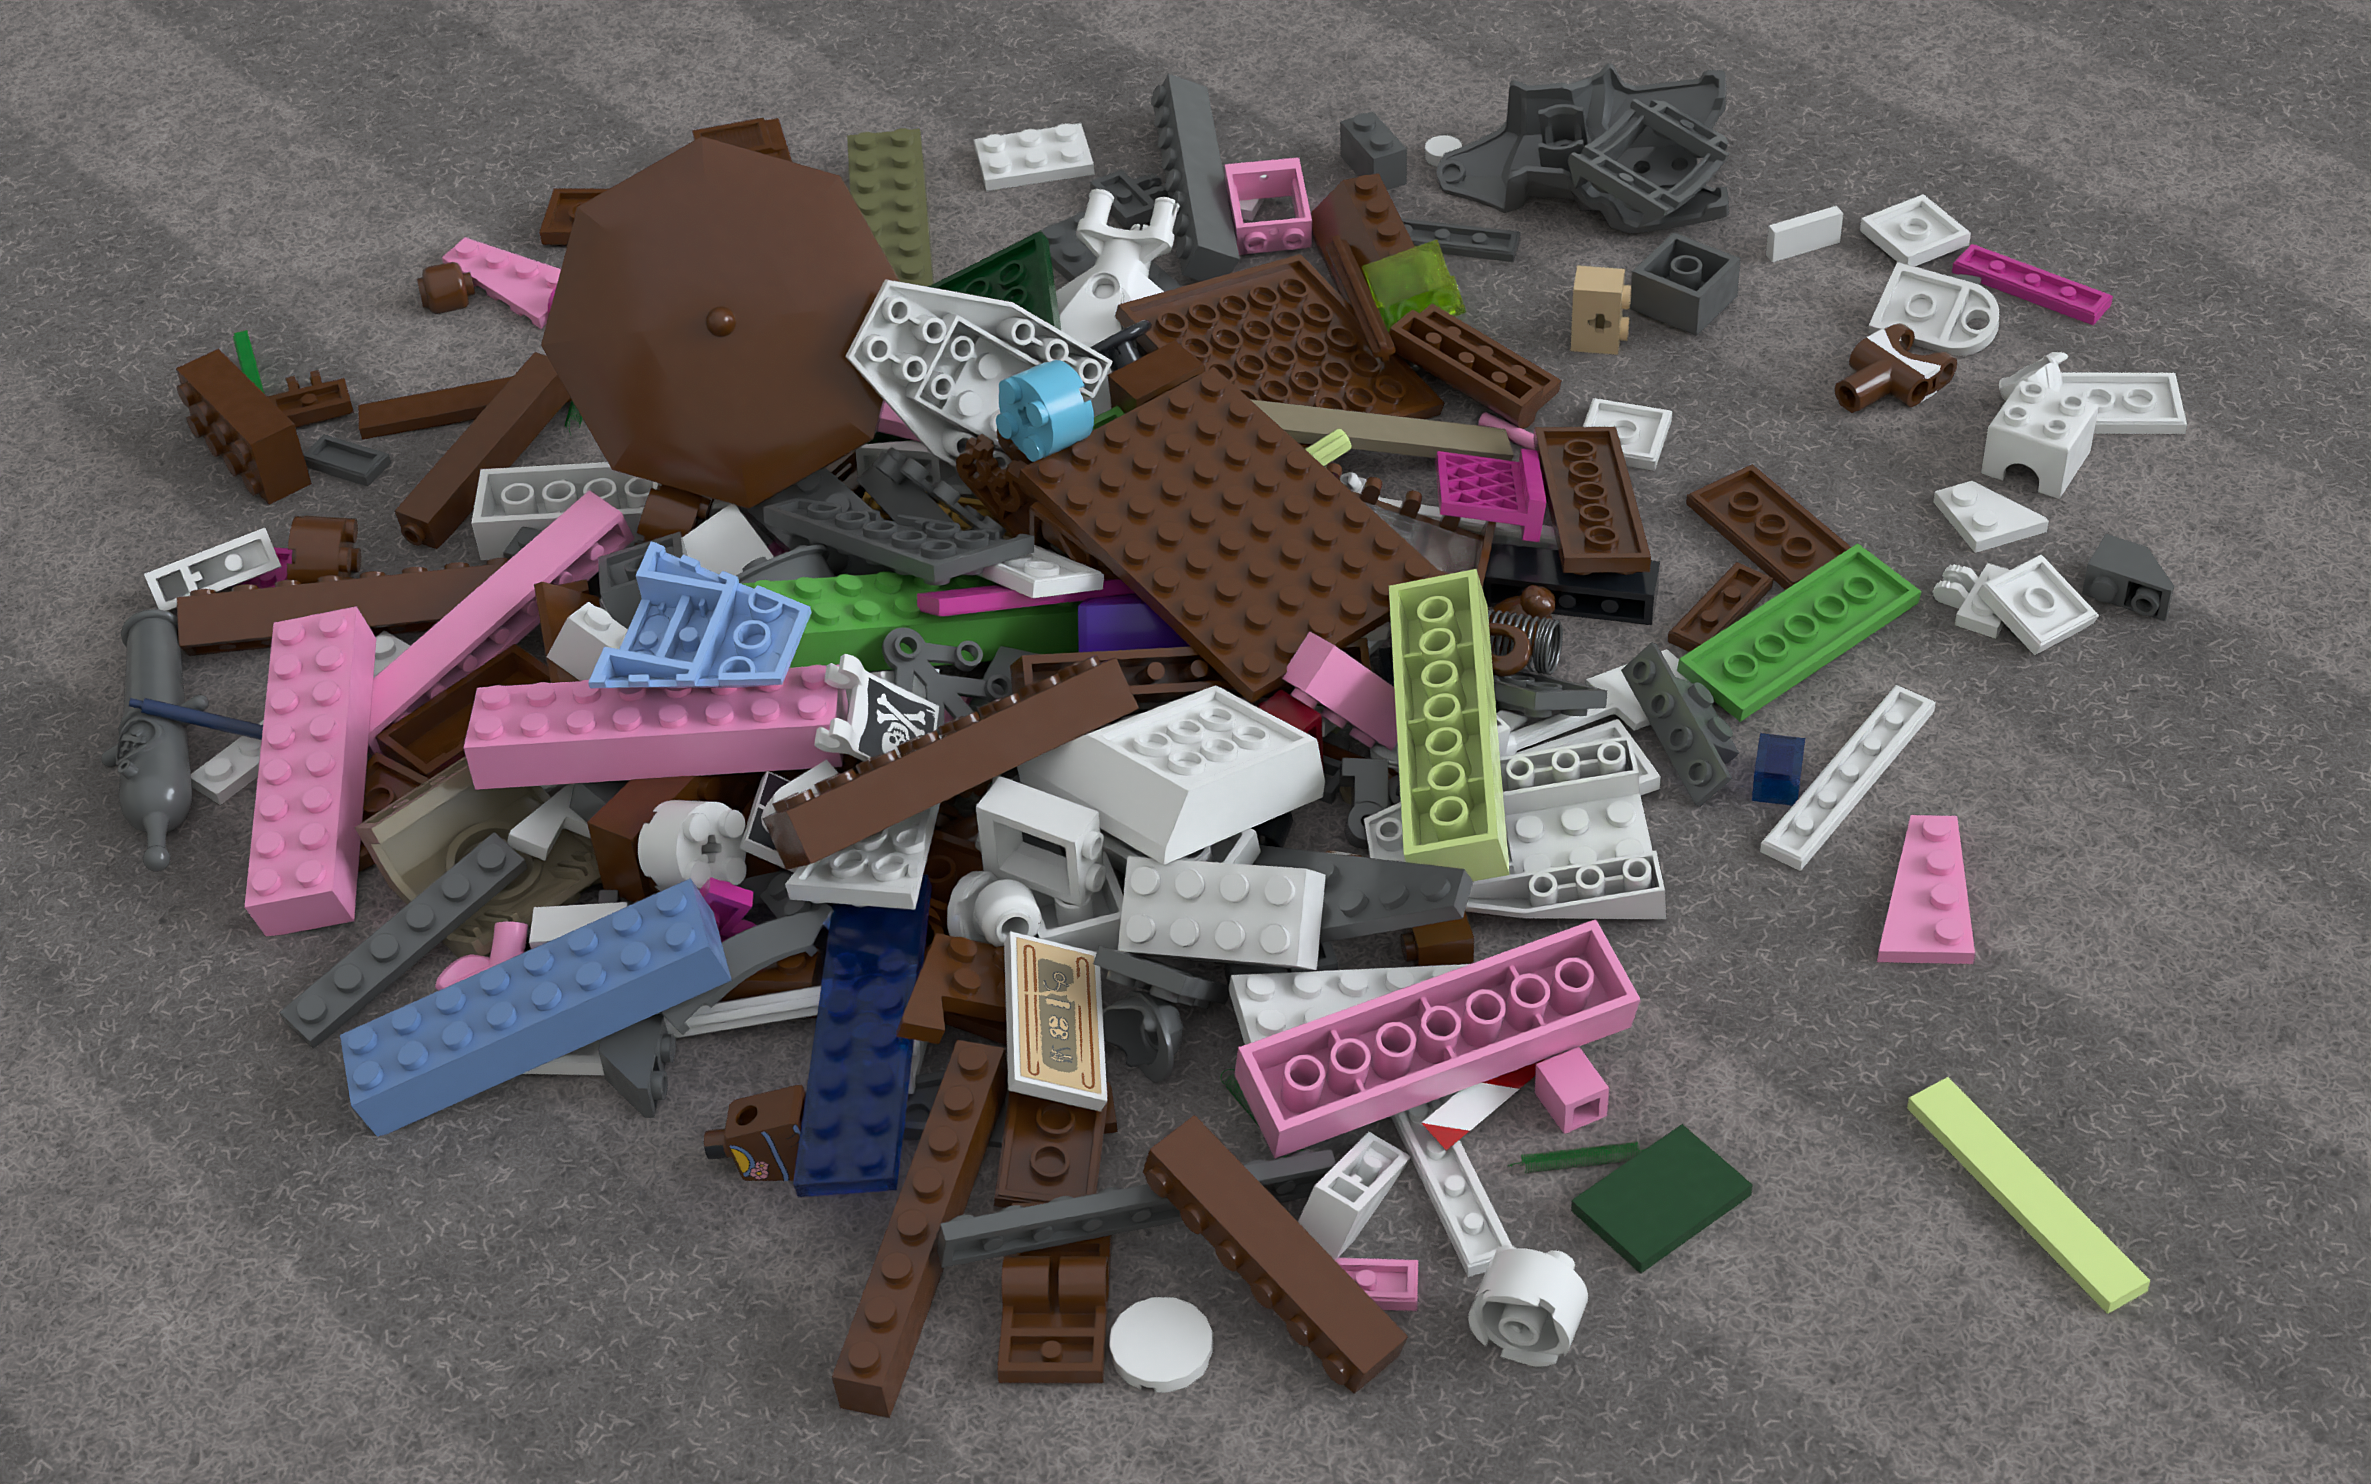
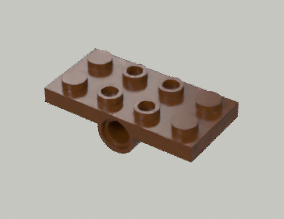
[997,1203,1113,1383]

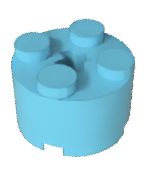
[996,360,1094,462]

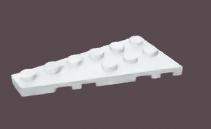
[785,803,940,910]

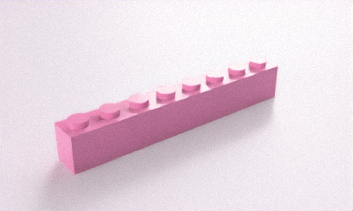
[368,490,635,756]

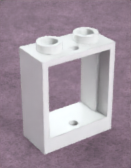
[976,776,1107,908]

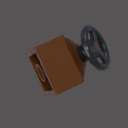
[1090,320,1205,414]

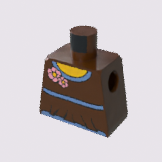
[704,1084,829,1181]

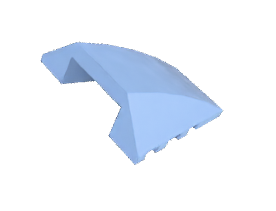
[588,541,811,688]

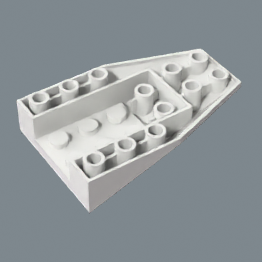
[845,279,1113,470]
[1364,736,1666,919]

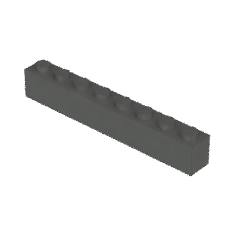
[1151,73,1240,281]

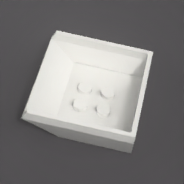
[1017,685,1325,865]

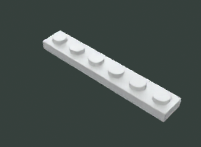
[191,631,410,805]

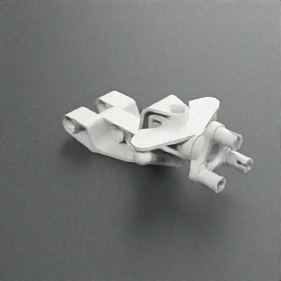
[1056,189,1180,417]

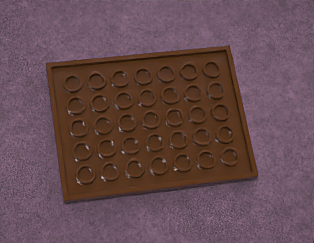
[1018,367,1444,704]

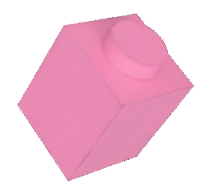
[1535,1047,1609,1134]

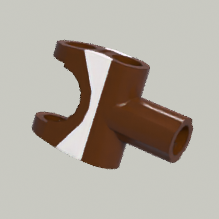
[1834,323,1957,413]

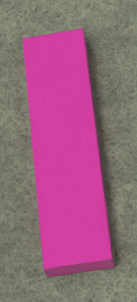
[1952,244,2113,325]

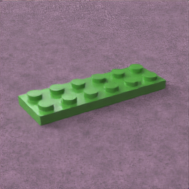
[1677,544,1922,722]

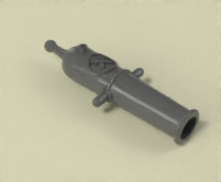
[101,609,209,872]

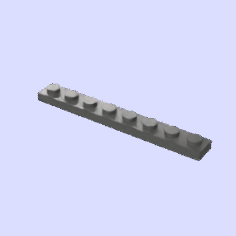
[937,1149,1336,1268]

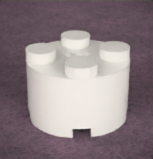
[638,800,746,891]
[1468,1245,1588,1367]

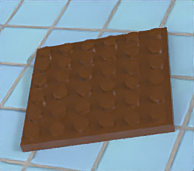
[1114,254,1445,449]

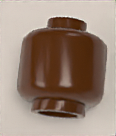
[416,262,475,314]

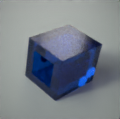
[1752,733,1806,806]

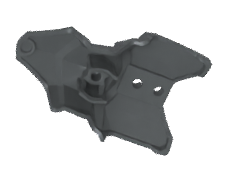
[1436,63,1730,234]

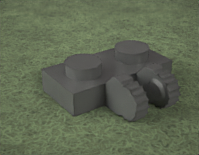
[1090,169,1169,230]

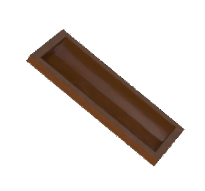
[376,644,551,779]

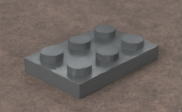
[1493,670,1608,717]
[1093,946,1230,1009]

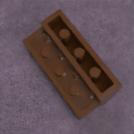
[1389,304,1562,429]

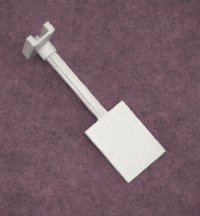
[1496,649,1690,757]

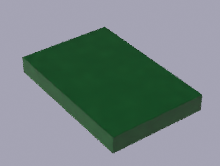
[1571,1124,1753,1274]

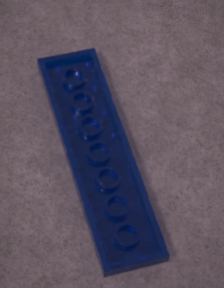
[793,874,932,1197]

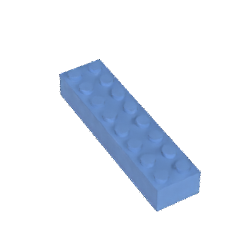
[340,878,732,1136]

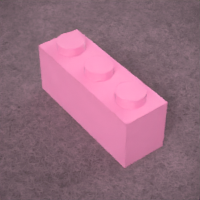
[1282,632,1397,751]

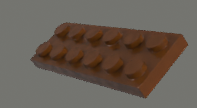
[1533,427,1651,575]

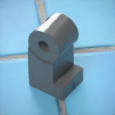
[1339,758,1388,849]

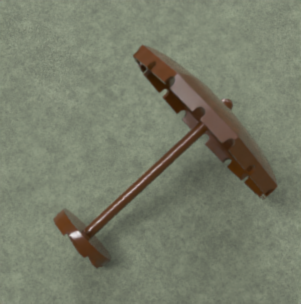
[541,136,901,509]

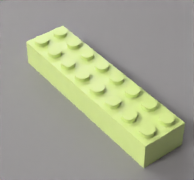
[1389,569,1510,881]

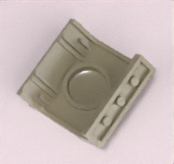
[354,756,602,959]

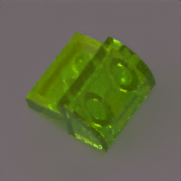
[1362,239,1467,332]

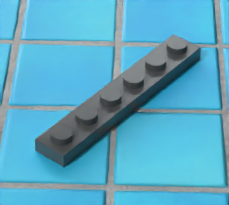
[279,832,527,1048]

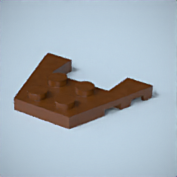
[896,933,1006,1044]

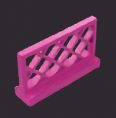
[1435,448,1547,542]

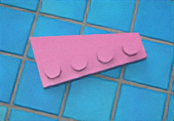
[442,237,561,329]
[1877,815,1975,964]

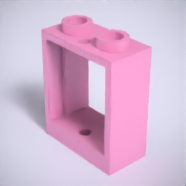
[1225,157,1312,255]

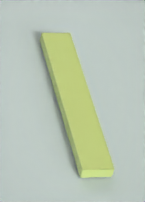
[1907,1077,2150,1314]

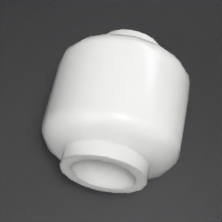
[975,879,1041,947]

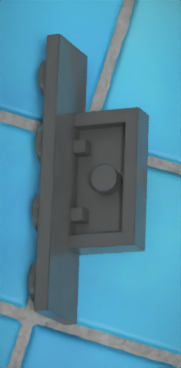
[1621,642,1739,807]

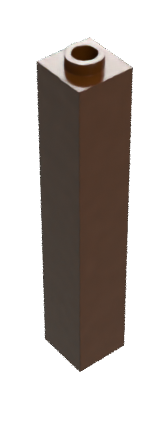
[395,352,570,549]

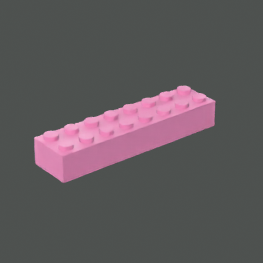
[244,606,376,936]
[464,665,848,790]
[1235,919,1641,1159]

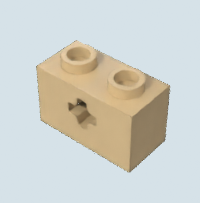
[1571,266,1631,355]

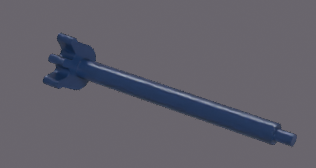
[129,698,263,740]

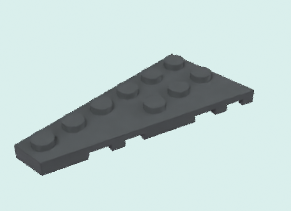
[763,498,1034,585]
[1252,845,1473,943]

